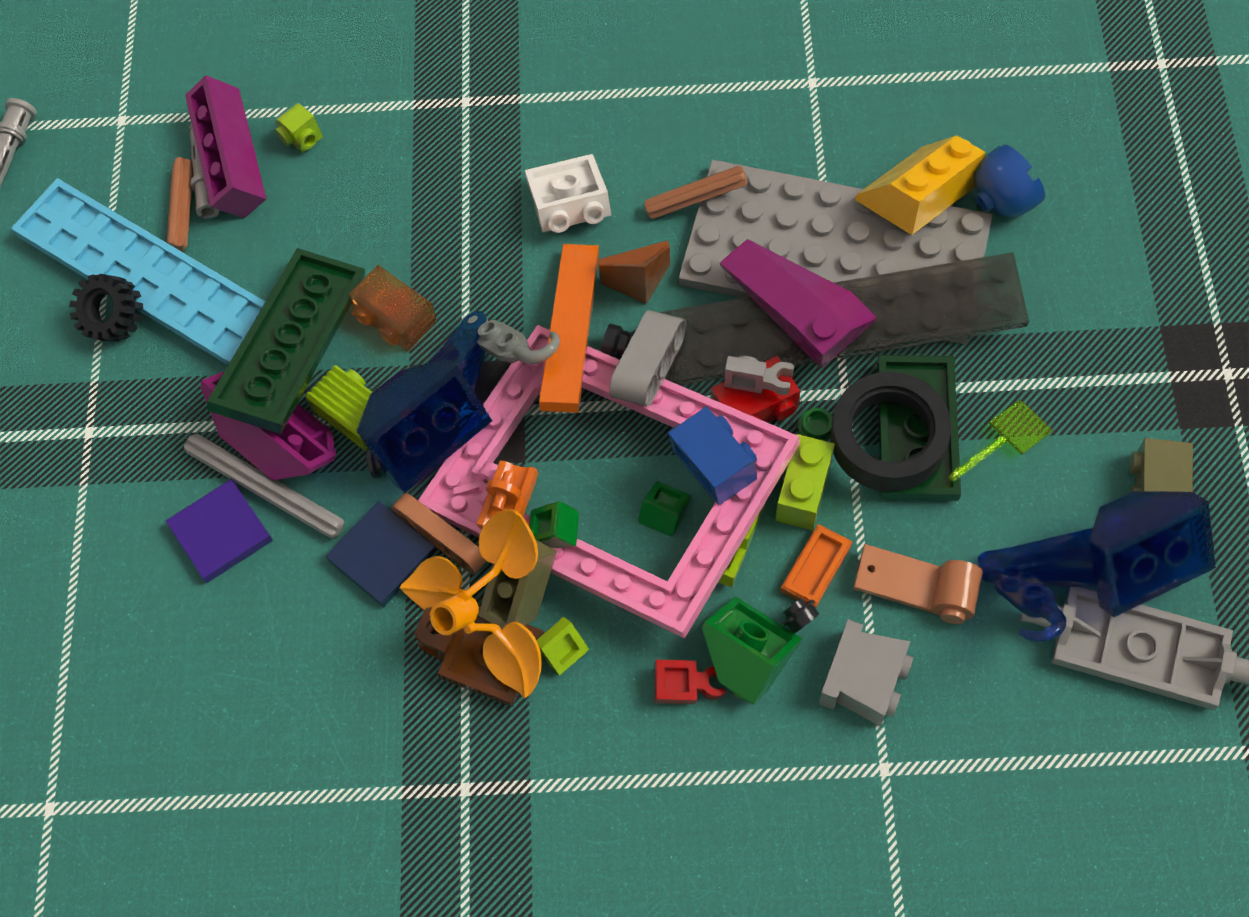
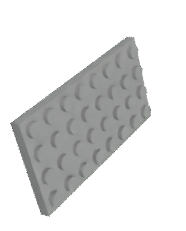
[679,160,993,345]

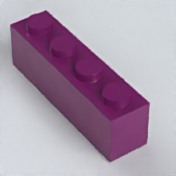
[185,75,266,218]

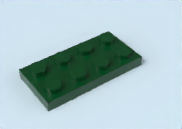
[877,355,961,501]

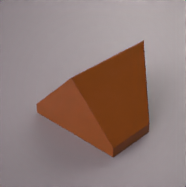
[598,240,670,304]

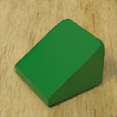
[638,481,692,536]
[529,501,579,548]

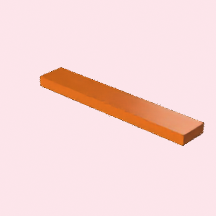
[539,244,599,413]

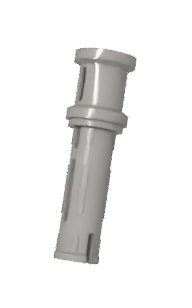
[0,98,37,188]

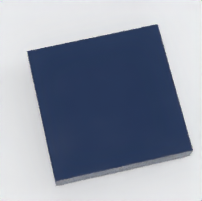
[325,501,436,608]

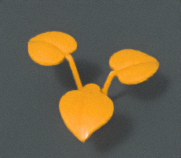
[400,509,542,698]

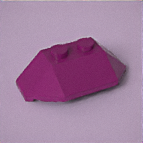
[200,371,336,480]

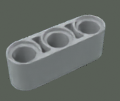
[610,310,686,407]

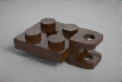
[415,605,544,707]

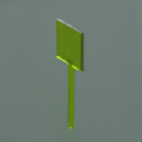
[948,400,1053,481]

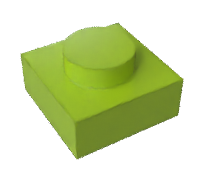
[537,617,590,676]

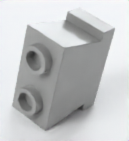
[819,619,914,727]

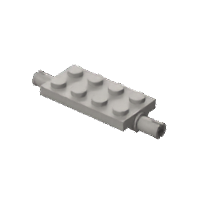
[1020,585,1249,710]

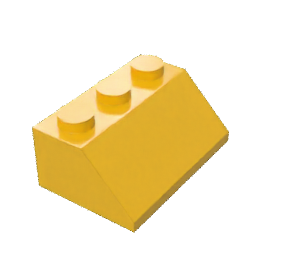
[855,135,986,235]

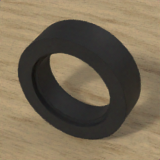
[830,372,951,492]

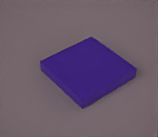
[165,479,273,583]

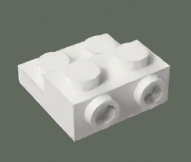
[525,154,612,233]

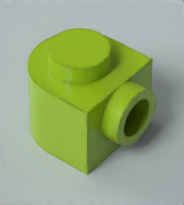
[275,103,323,153]

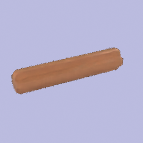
[166,157,193,252]
[645,166,747,219]

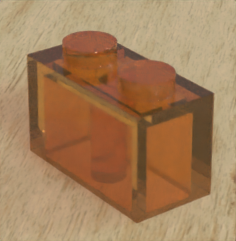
[348,265,437,352]

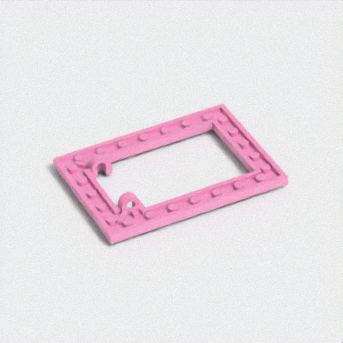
[418,325,800,639]

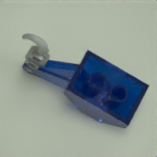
[356,311,560,494]

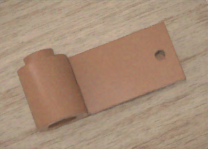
[853,544,983,624]

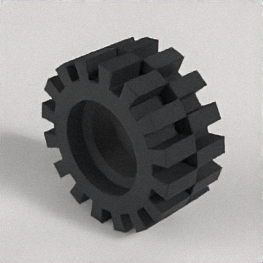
[69,274,143,342]

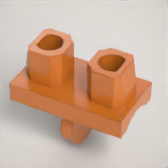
[476,460,539,529]

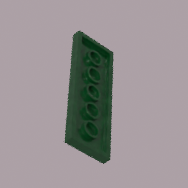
[207,248,365,434]

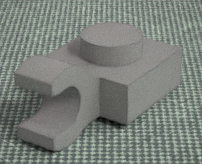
[724,356,794,395]

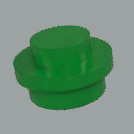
[798,408,833,442]

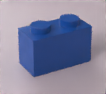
[668,406,757,506]

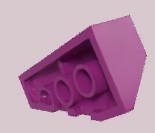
[720,239,877,369]

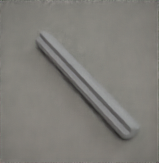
[184,434,345,538]

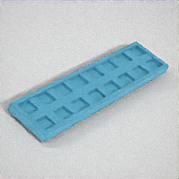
[11,178,265,365]

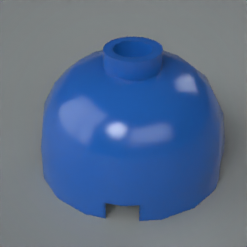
[974,144,1045,218]

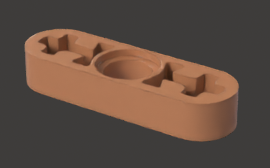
[391,493,487,575]

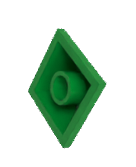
[702,596,802,705]

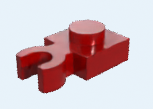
[654,659,725,704]

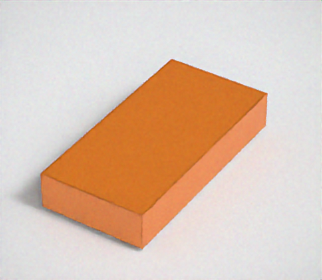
[780,524,853,608]

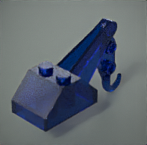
[977,491,1216,642]

